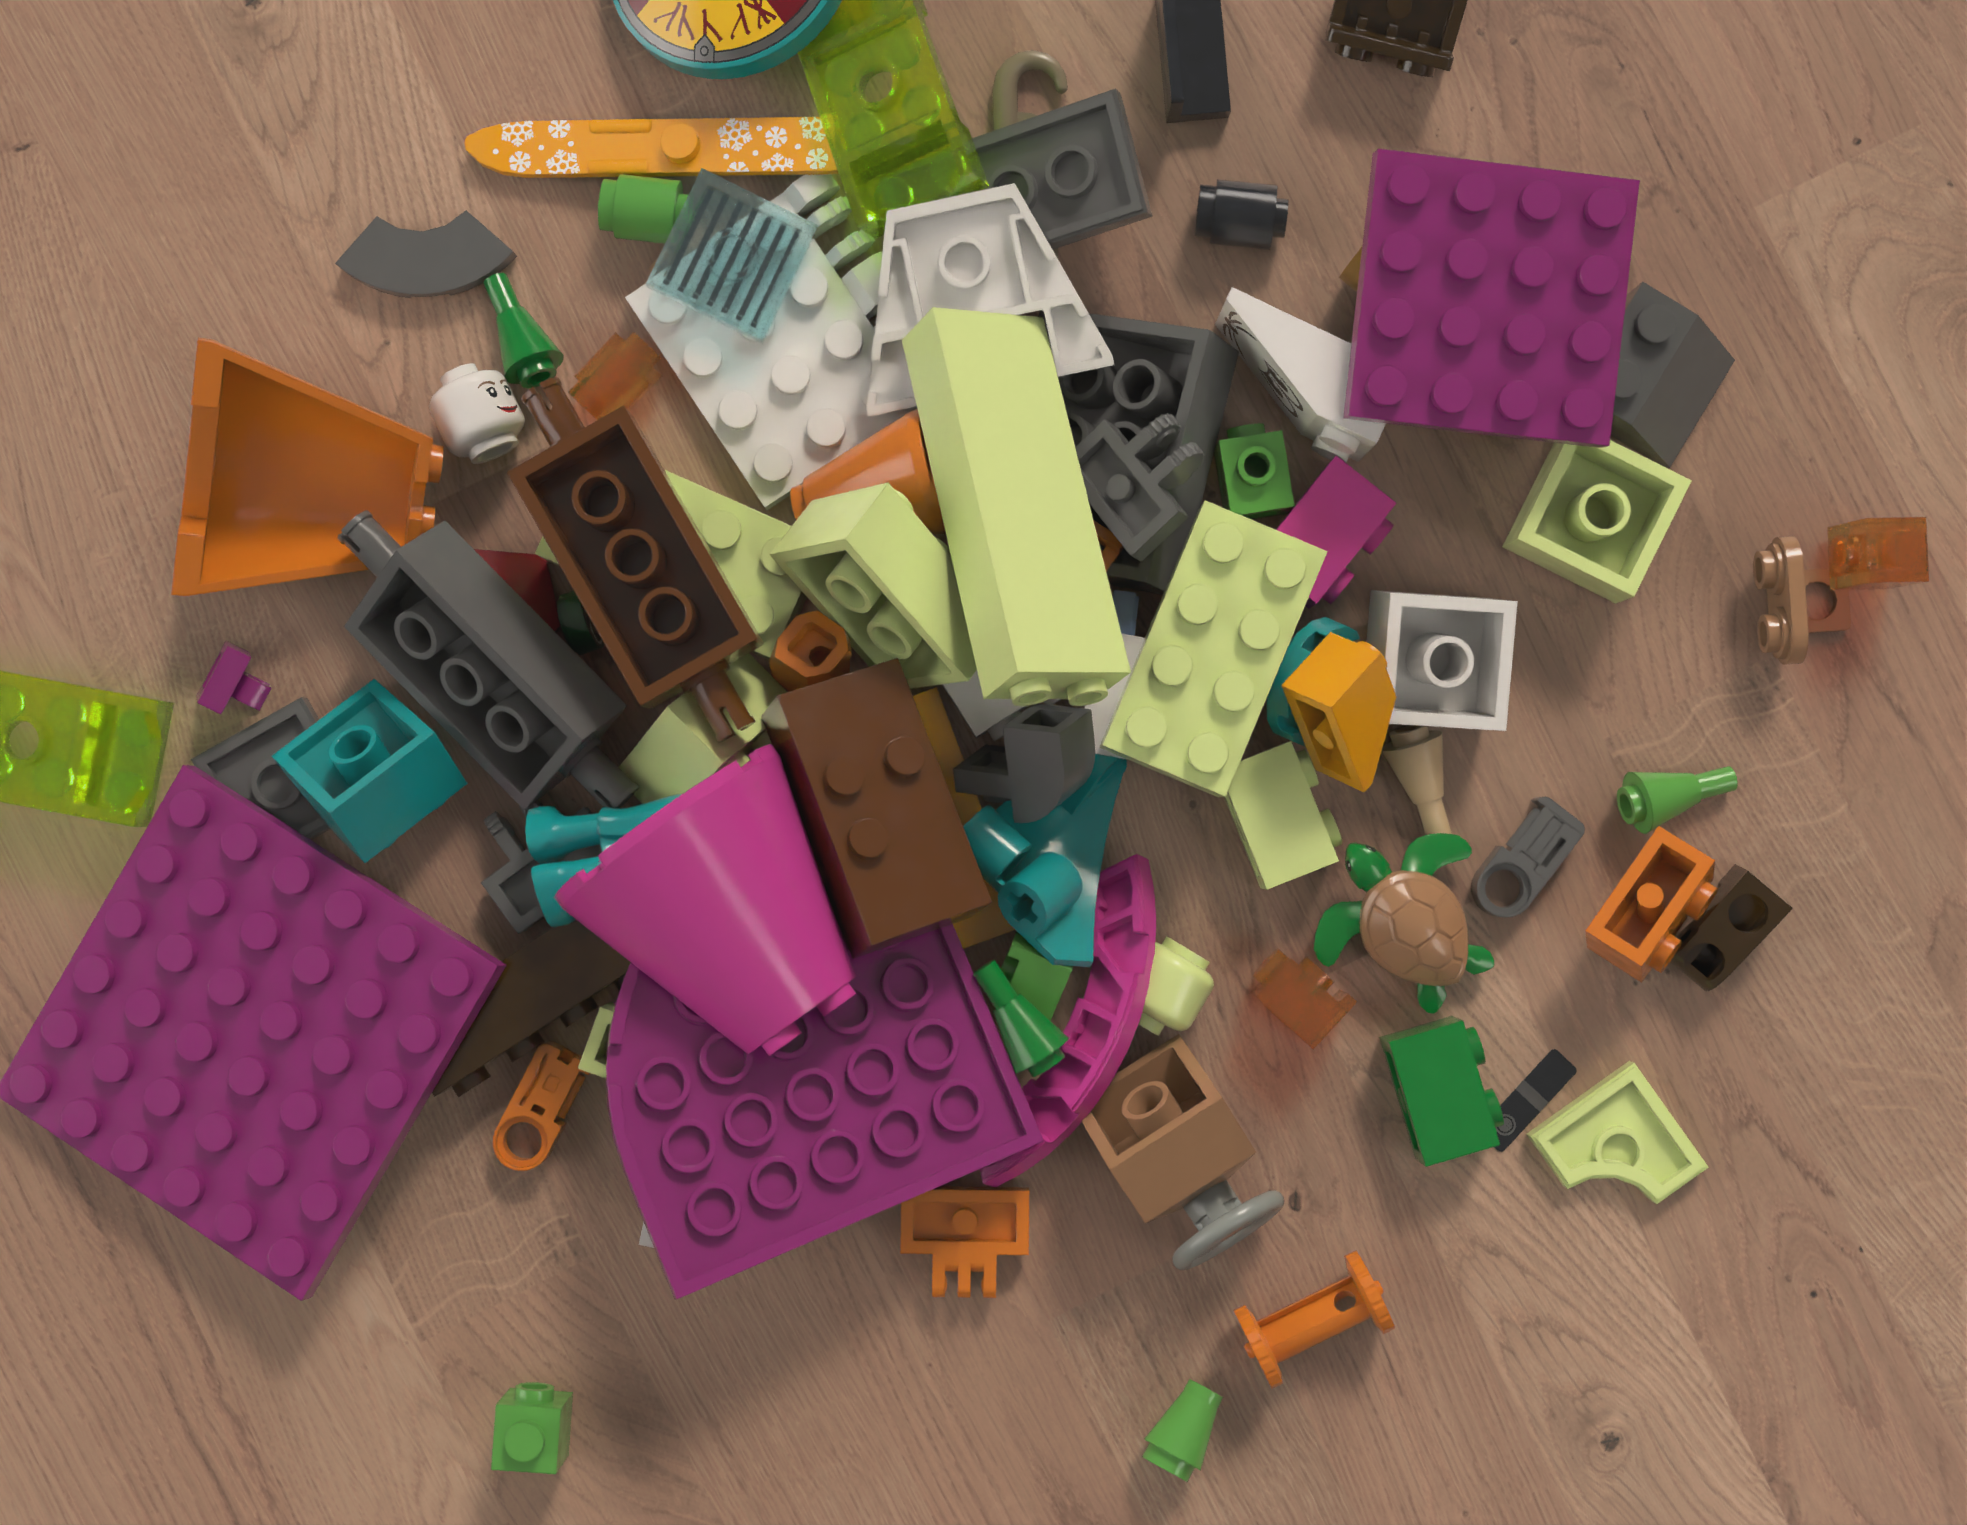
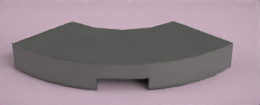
[335,210,517,298]

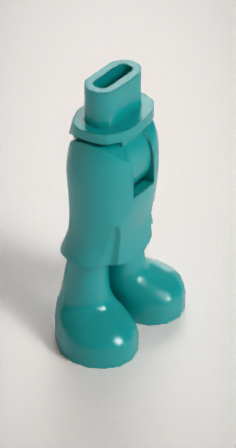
[525,794,682,928]

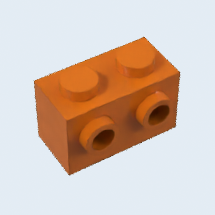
[1585,826,1718,983]

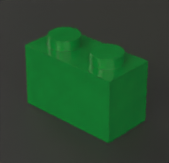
[1379,1016,1504,1167]

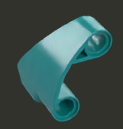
[963,754,1127,967]

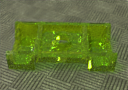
[798,0,989,239]
[0,670,174,827]

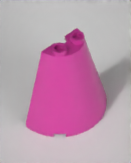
[554,744,856,1056]

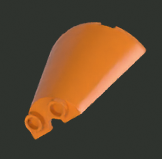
[171,337,444,596]

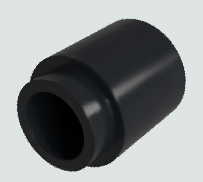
[1195,179,1289,250]

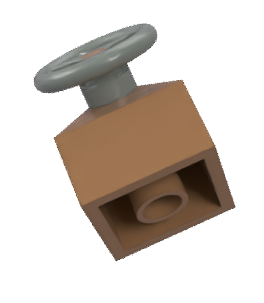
[1082,1034,1284,1270]

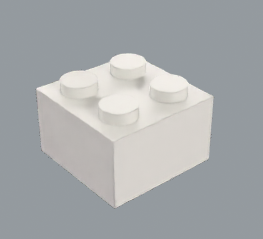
[1366,590,1518,731]

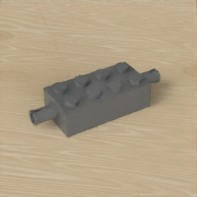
[337,510,640,810]

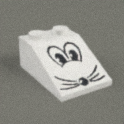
[1215,287,1386,463]

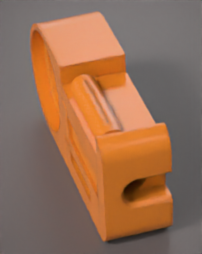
[493,1041,591,1171]

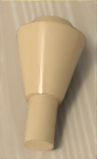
[1382,725,1452,835]

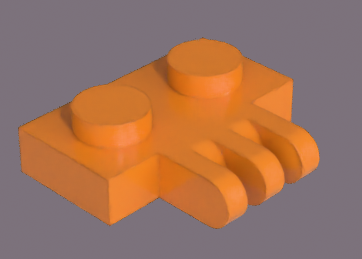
[900,1186,1030,1298]

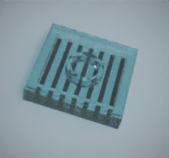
[646,168,818,344]

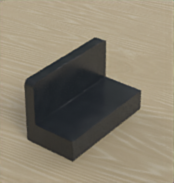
[1155,0,1231,123]

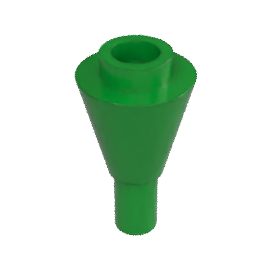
[483,273,564,388]
[973,960,1069,1077]

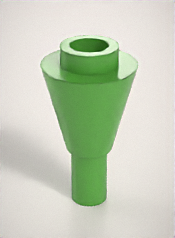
[1617,766,1738,834]

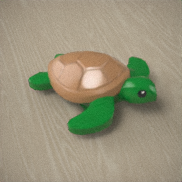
[1314,833,1495,1014]

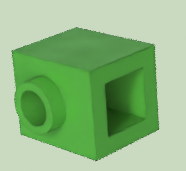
[1214,423,1295,520]
[491,1382,573,1474]

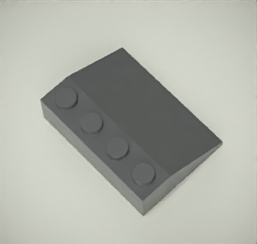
[1038,310,1239,595]

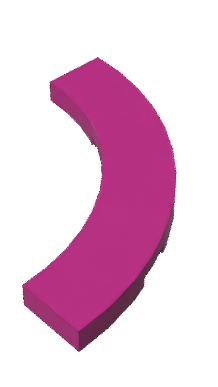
[980,854,1156,1187]

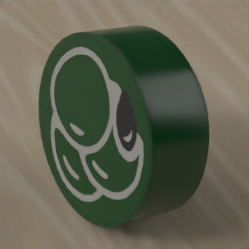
[557,590,604,655]

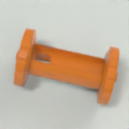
[1233,1250,1395,1389]

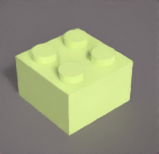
[1502,440,1692,603]

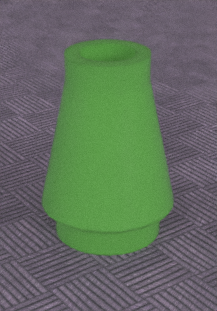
[1142,1379,1223,1482]

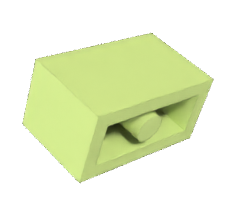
[1224,741,1342,890]

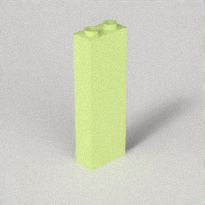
[902,307,1131,706]

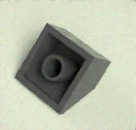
[1611,282,1735,468]

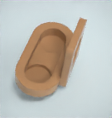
[1753,536,1851,665]

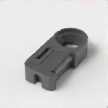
[1471,797,1585,918]

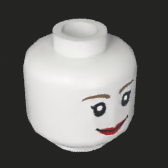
[429,363,525,464]

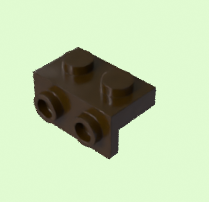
[1326,0,1468,77]

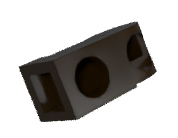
[1671,864,1793,991]

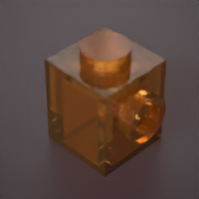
[1827,517,1929,590]

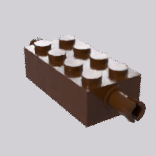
[507,377,764,743]

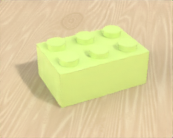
[769,483,977,688]

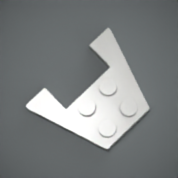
[866,183,1114,417]

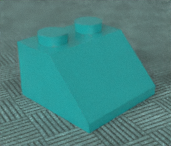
[272,679,468,863]

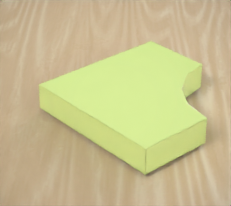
[1526,1061,1709,1204]

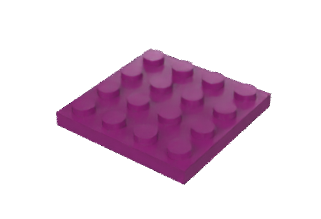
[1343,148,1640,448]

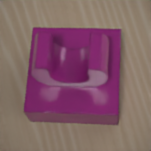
[196,640,271,714]

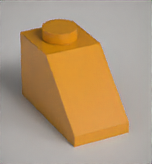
[1281,632,1397,793]

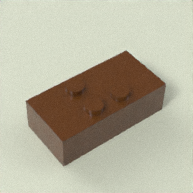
[761,658,992,959]

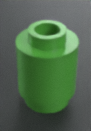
[598,174,694,245]

